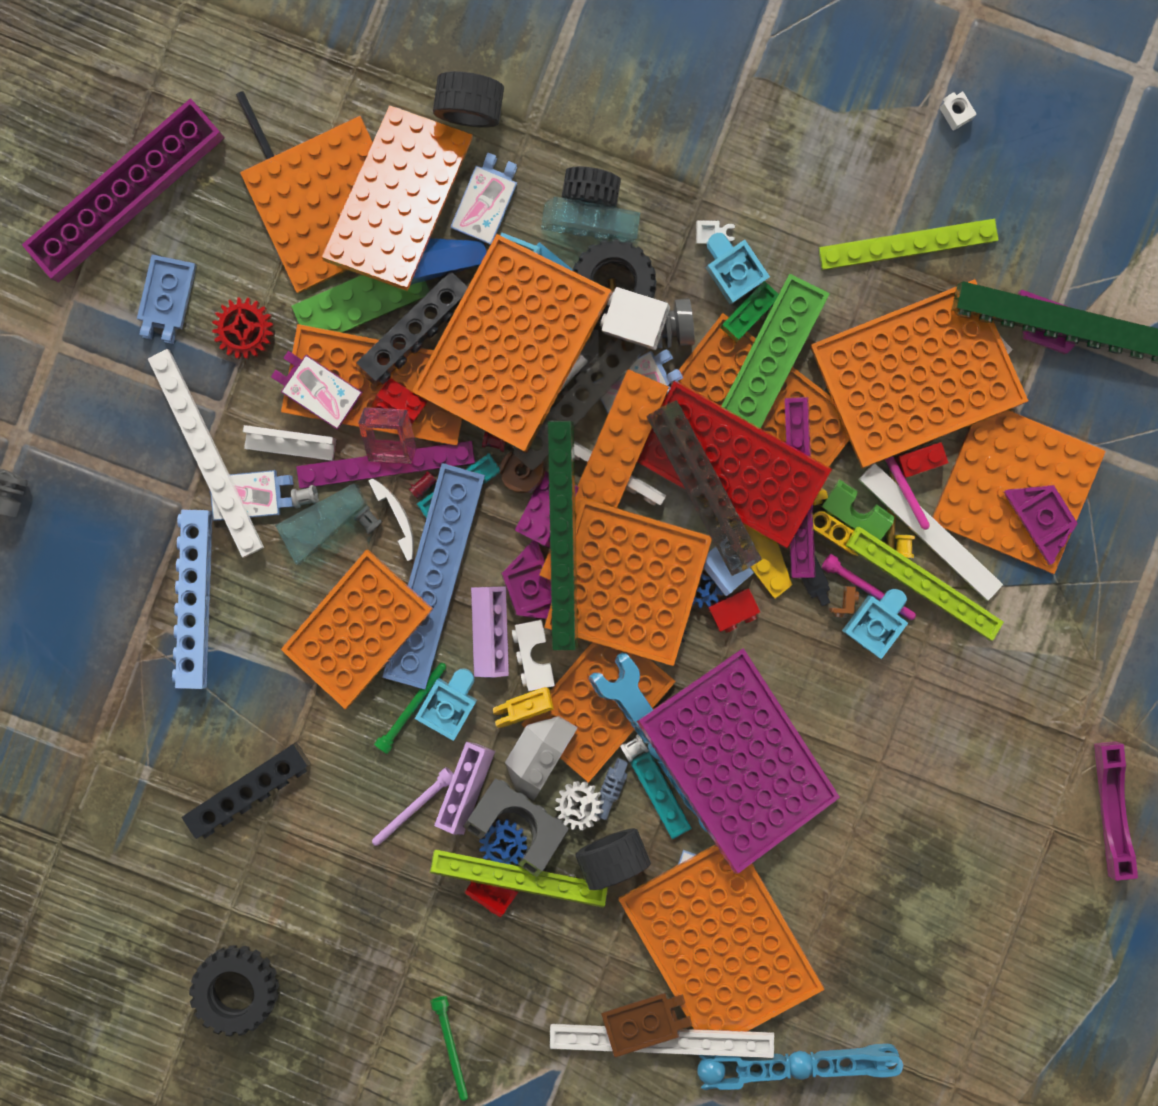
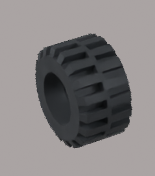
[561,166,621,210]

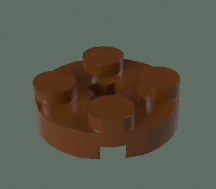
[500,449,545,493]

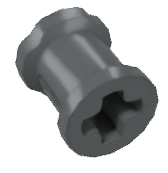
[353,505,383,535]

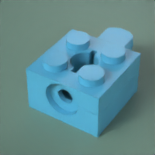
[705,233,770,304]
[842,589,908,659]
[415,669,477,741]

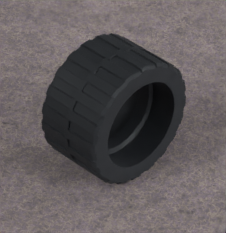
[433,71,504,128]
[575,828,651,890]

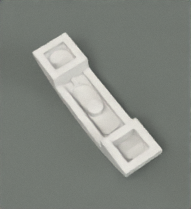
[369,479,414,561]

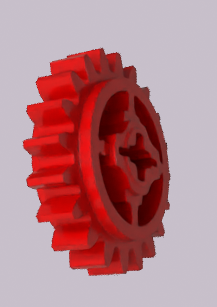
[212,297,274,359]

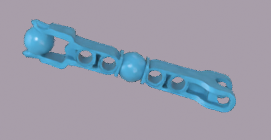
[589,652,708,832]
[697,1044,903,1090]

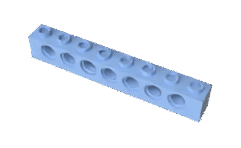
[172,510,213,689]

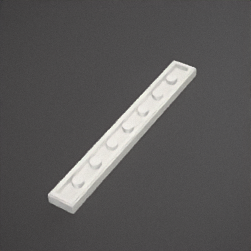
[858,464,1003,601]

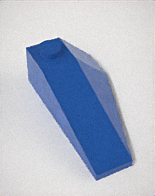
[410,238,487,285]

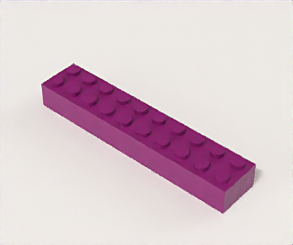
[22,98,225,283]

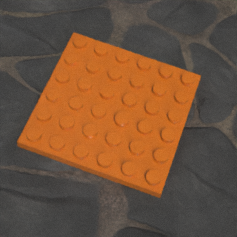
[240,116,373,294]
[932,410,1106,574]
[544,498,712,666]

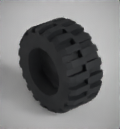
[573,239,657,324]
[189,945,279,1037]

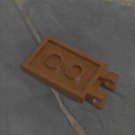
[601,992,693,1057]

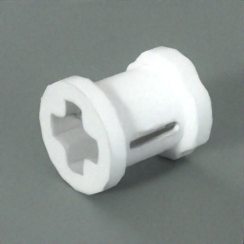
[620,735,649,762]

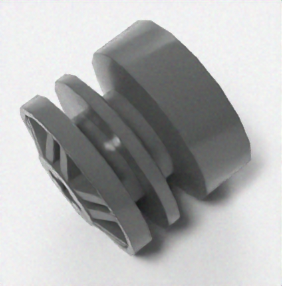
[656,298,695,349]
[0,468,29,517]

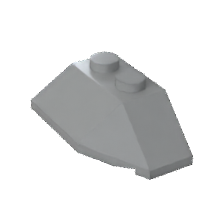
[505,716,578,800]

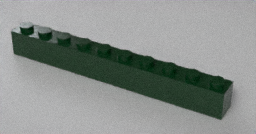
[951,281,1158,364]
[548,421,578,650]

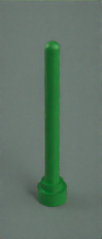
[374,663,446,754]
[430,996,468,1101]

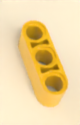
[813,512,860,556]

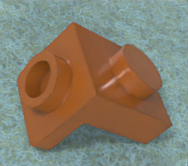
[829,586,859,618]

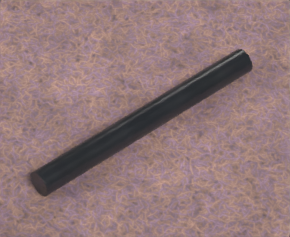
[236,91,274,159]

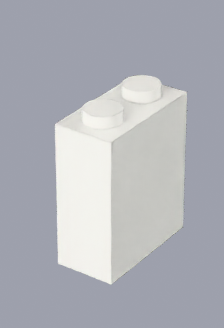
[600,287,670,350]

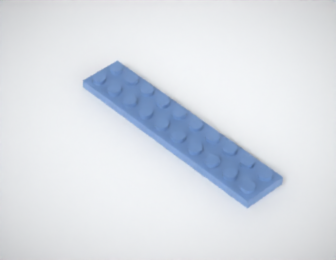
[383,463,485,689]

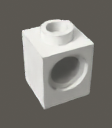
[940,92,977,131]

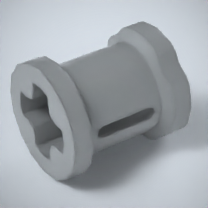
[291,485,319,509]

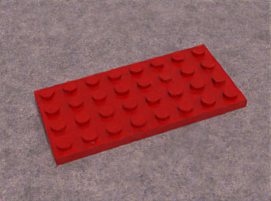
[637,381,833,548]

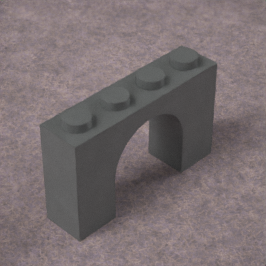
[463,778,569,877]

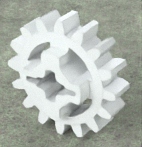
[555,781,604,830]

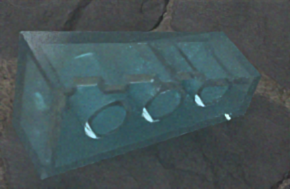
[541,197,640,243]
[275,484,368,565]

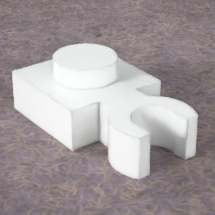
[696,221,735,244]

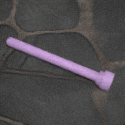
[372,767,454,846]

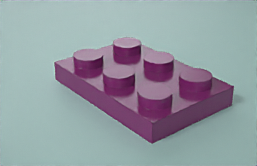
[515,471,579,548]

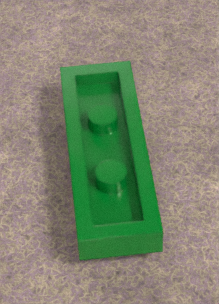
[720,281,779,343]

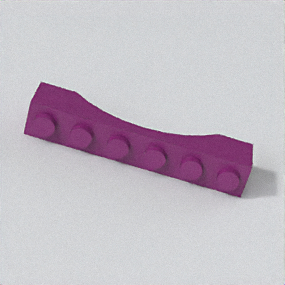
[1094,741,1138,881]

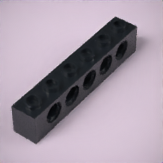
[356,272,468,387]
[181,742,311,839]

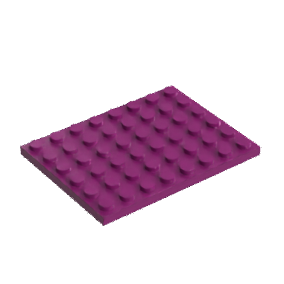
[636,648,840,874]

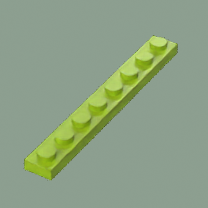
[818,219,998,270]
[845,527,1004,641]
[430,850,608,908]

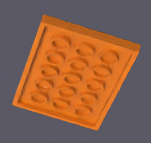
[281,550,433,709]
[521,642,676,783]

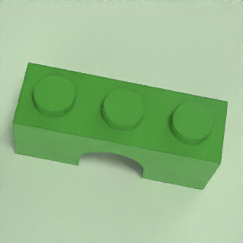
[822,479,895,540]

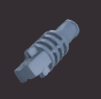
[597,758,628,820]

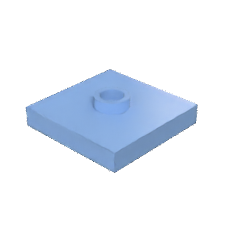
[703,538,754,596]

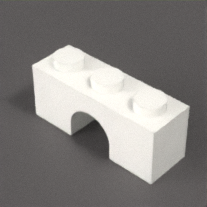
[512,619,555,691]

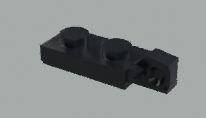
[790,553,831,607]

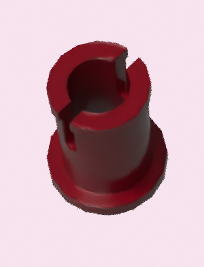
[409,471,437,499]

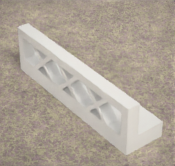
[243,425,336,461]

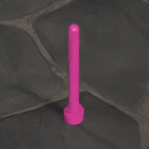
[885,457,930,530]
[821,554,916,620]

